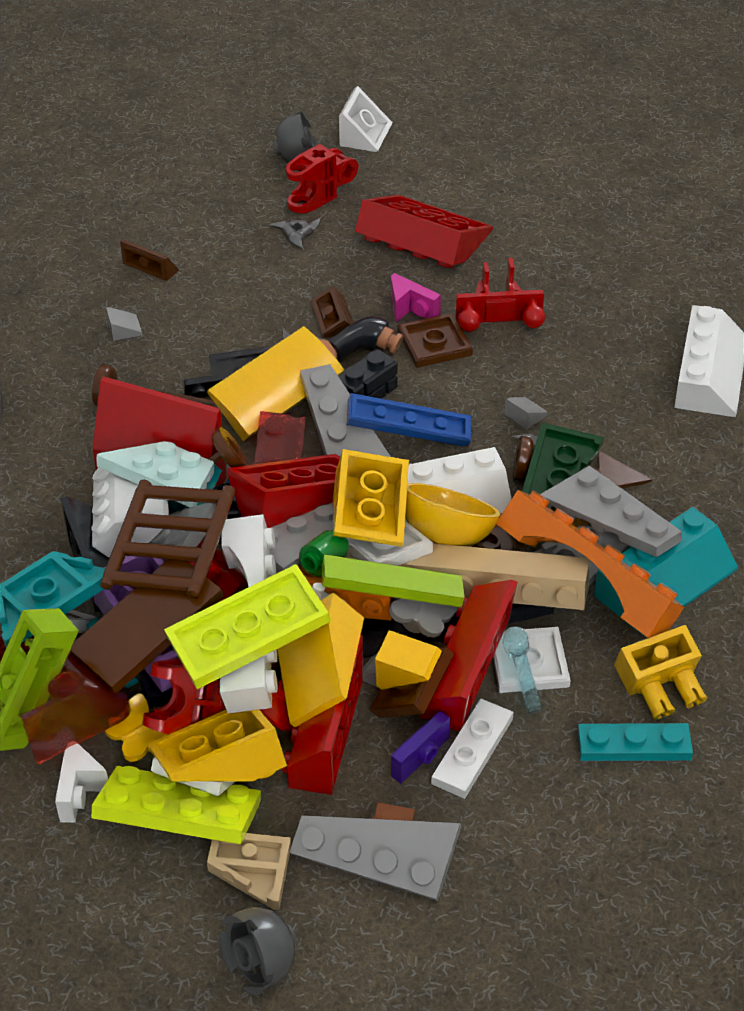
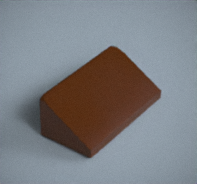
[120,239,179,281]
[311,286,353,338]

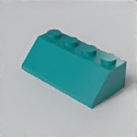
[594,507,738,636]

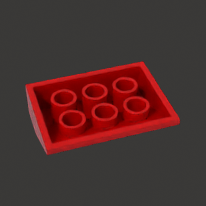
[355,194,494,268]
[92,376,227,488]

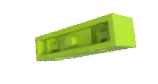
[0,608,79,751]

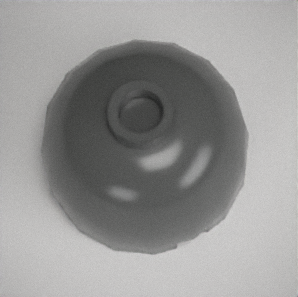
[273,111,317,163]
[219,907,296,995]

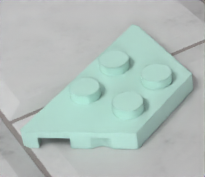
[97,441,214,508]

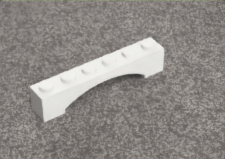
[220,514,278,713]

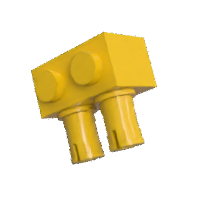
[614,625,707,720]

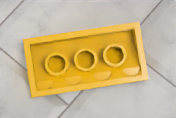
[207,326,344,441]

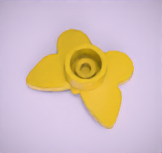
[103,693,168,762]

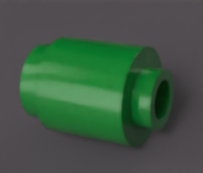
[299,530,349,576]

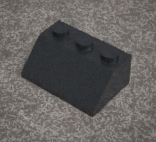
[60,496,109,612]

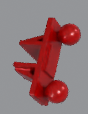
[455,258,546,332]

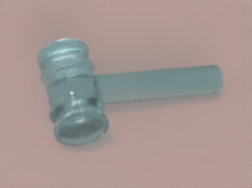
[503,626,542,713]

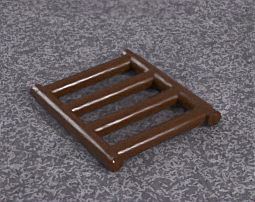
[100,479,235,598]

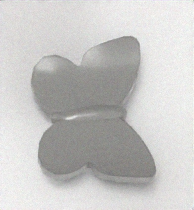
[389,597,458,638]

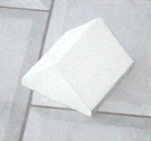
[339,86,393,152]

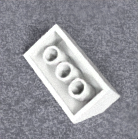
[674,305,744,417]
[405,447,511,521]
[91,467,169,558]

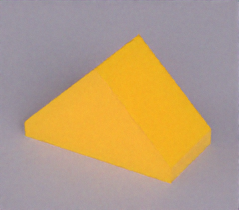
[375,630,442,690]

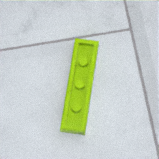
[322,555,464,607]

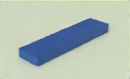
[347,393,471,446]

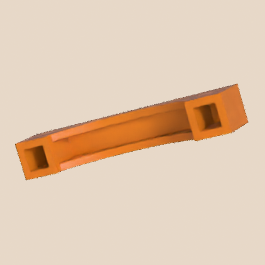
[496,490,685,638]

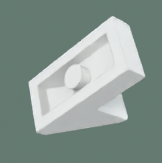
[55,740,108,822]

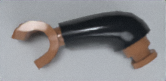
[319,316,404,361]

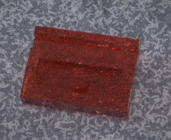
[254,411,306,464]

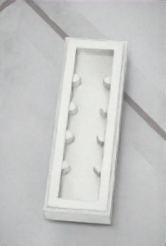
[431,699,514,799]

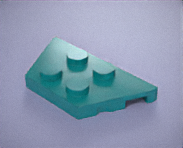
[0,551,121,648]

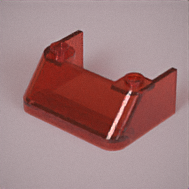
[0,630,131,765]

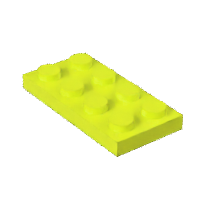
[164,564,331,689]
[91,766,261,844]

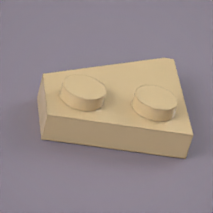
[207,833,291,910]

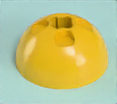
[405,483,500,547]

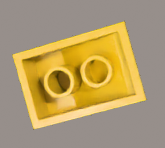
[333,449,409,547]
[277,592,364,727]
[148,709,287,781]

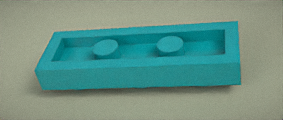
[578,723,693,761]

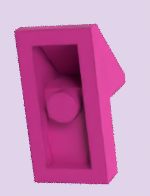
[391,273,441,322]

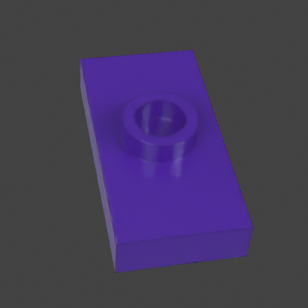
[391,711,450,783]

